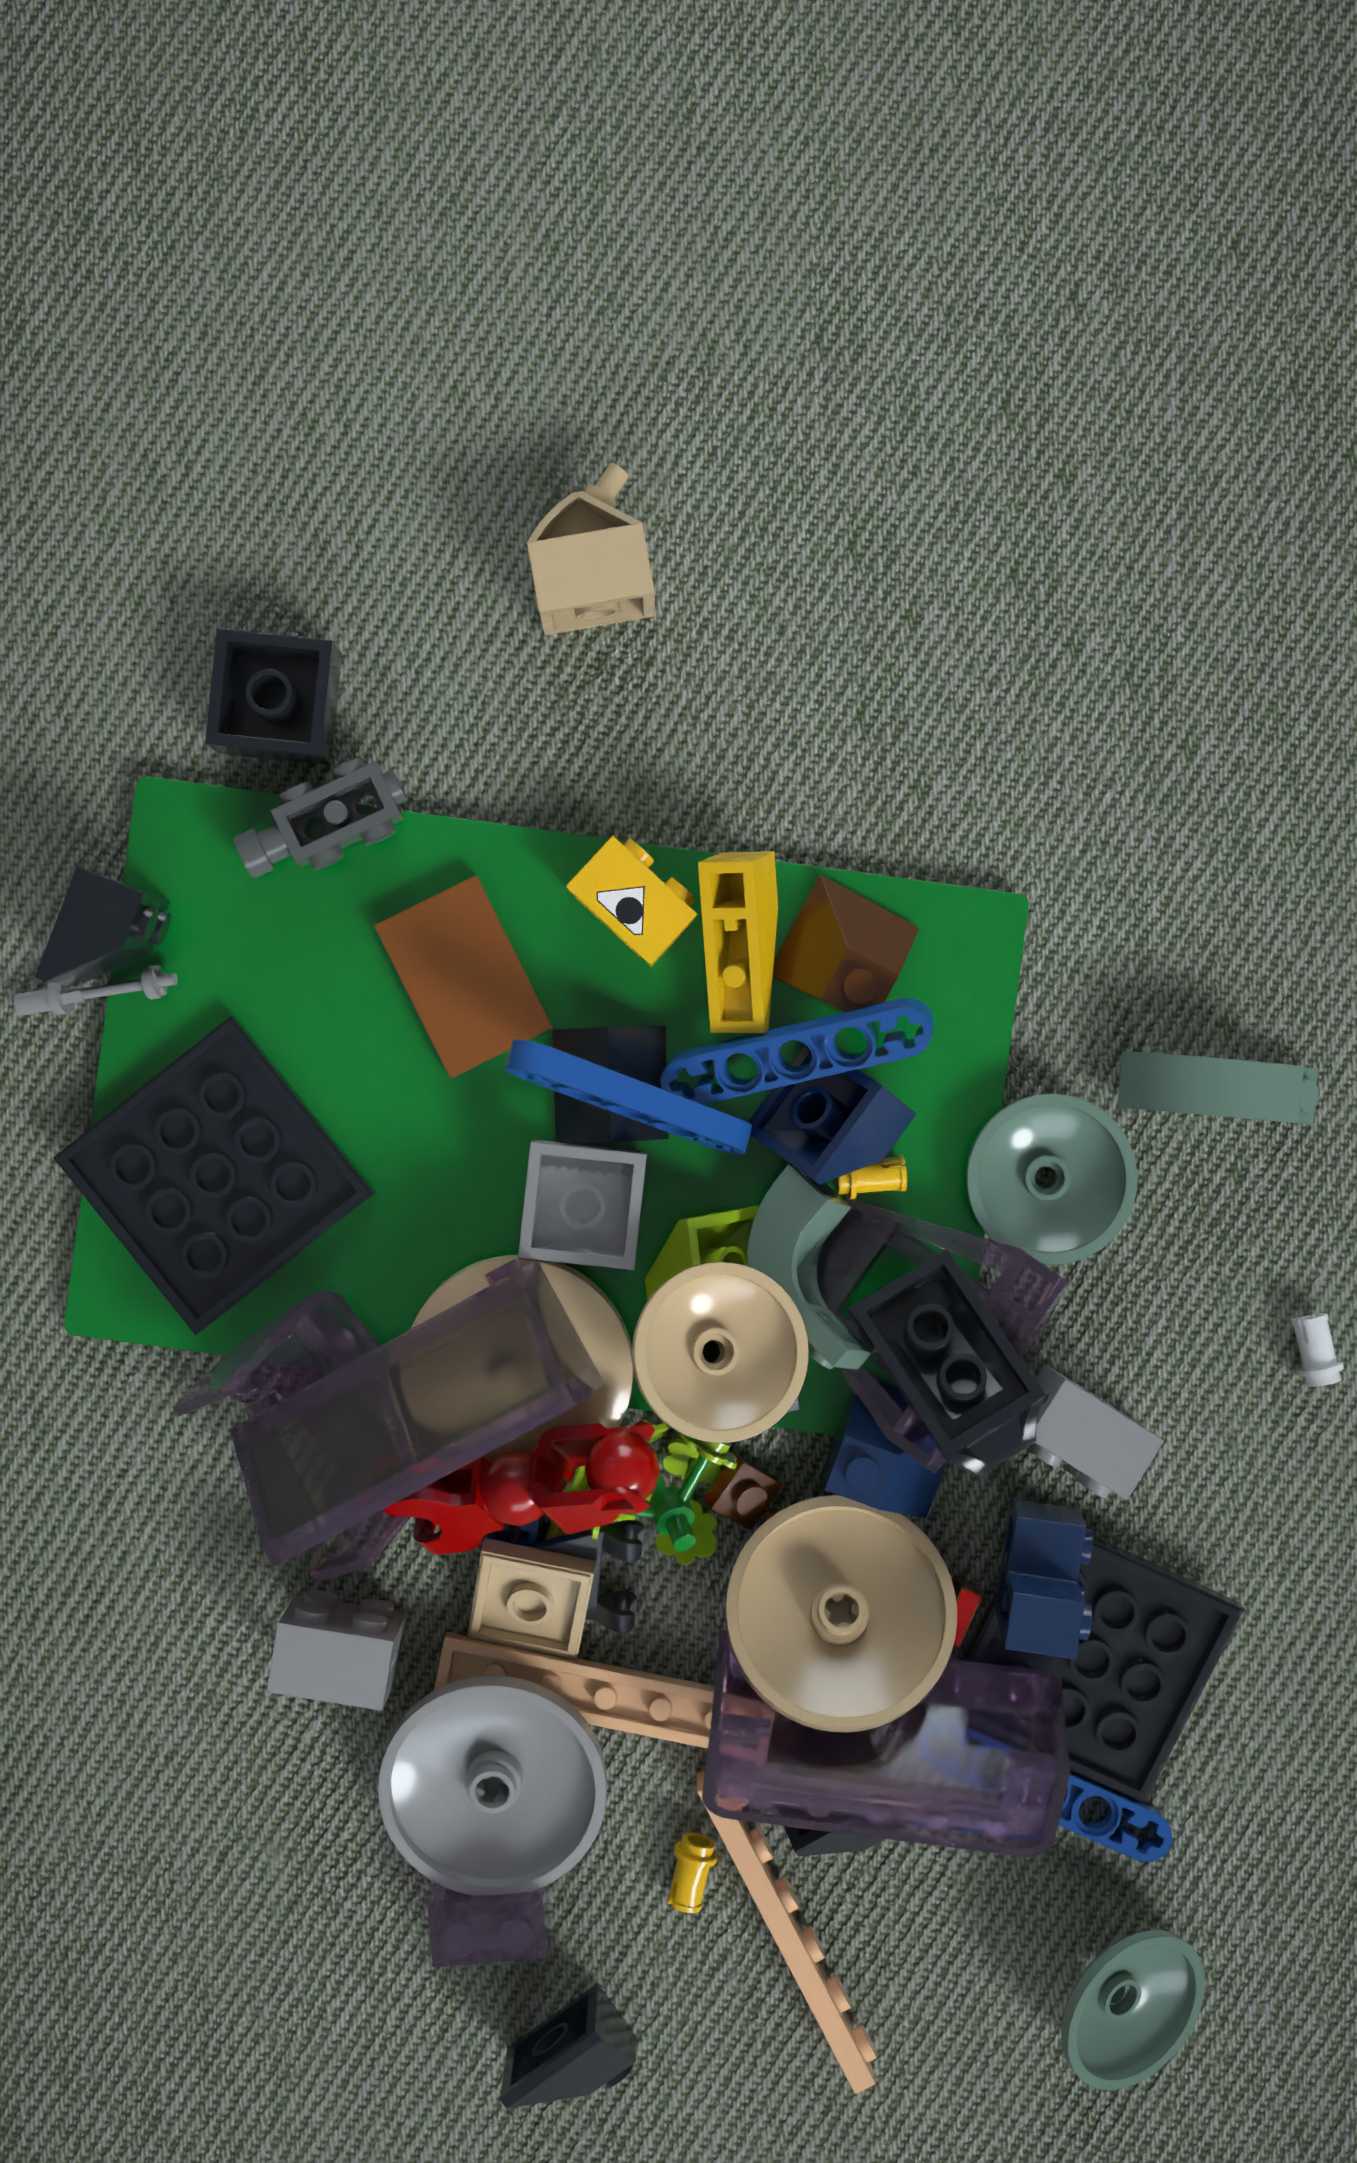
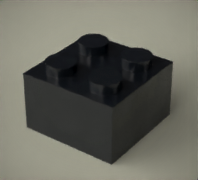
[205,628,342,765]

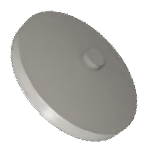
[378,1675,607,1897]

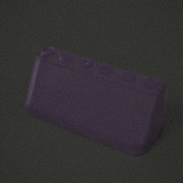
[702,1630,1070,1857]

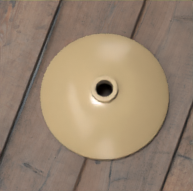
[632,1262,809,1443]

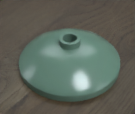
[966,1094,1137,1265]
[1061,1930,1205,2090]

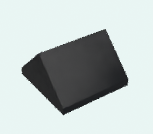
[552,1026,669,1143]

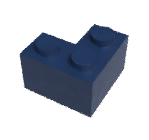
[994,1499,1093,1660]

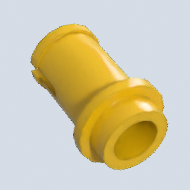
[834,1155,907,1199]
[667,1833,718,1913]

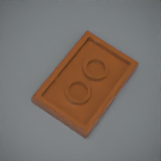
[374,875,553,1079]

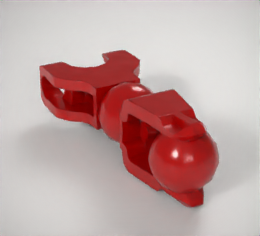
[368,1421,660,1555]

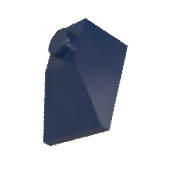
[748,1045,916,1185]
[820,1372,947,1518]

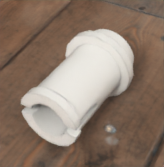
[1291,1313,1344,1387]

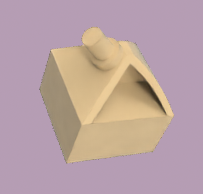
[527,463,655,635]

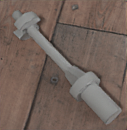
[14,965,178,1016]

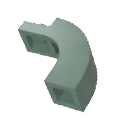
[1117,1051,1319,1125]
[747,1164,872,1370]

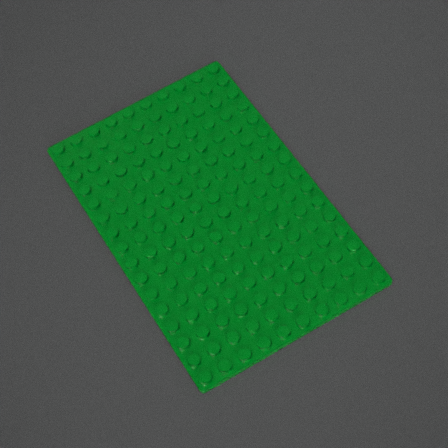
[64,776,1029,1435]

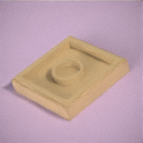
[467,1538,597,1660]

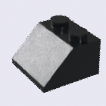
[35,866,171,986]

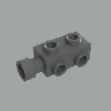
[233,758,408,879]

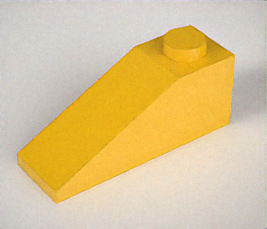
[698,851,778,1033]

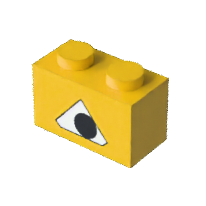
[566,836,698,968]

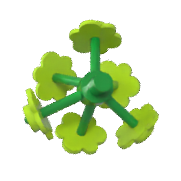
[586,1419,737,1565]

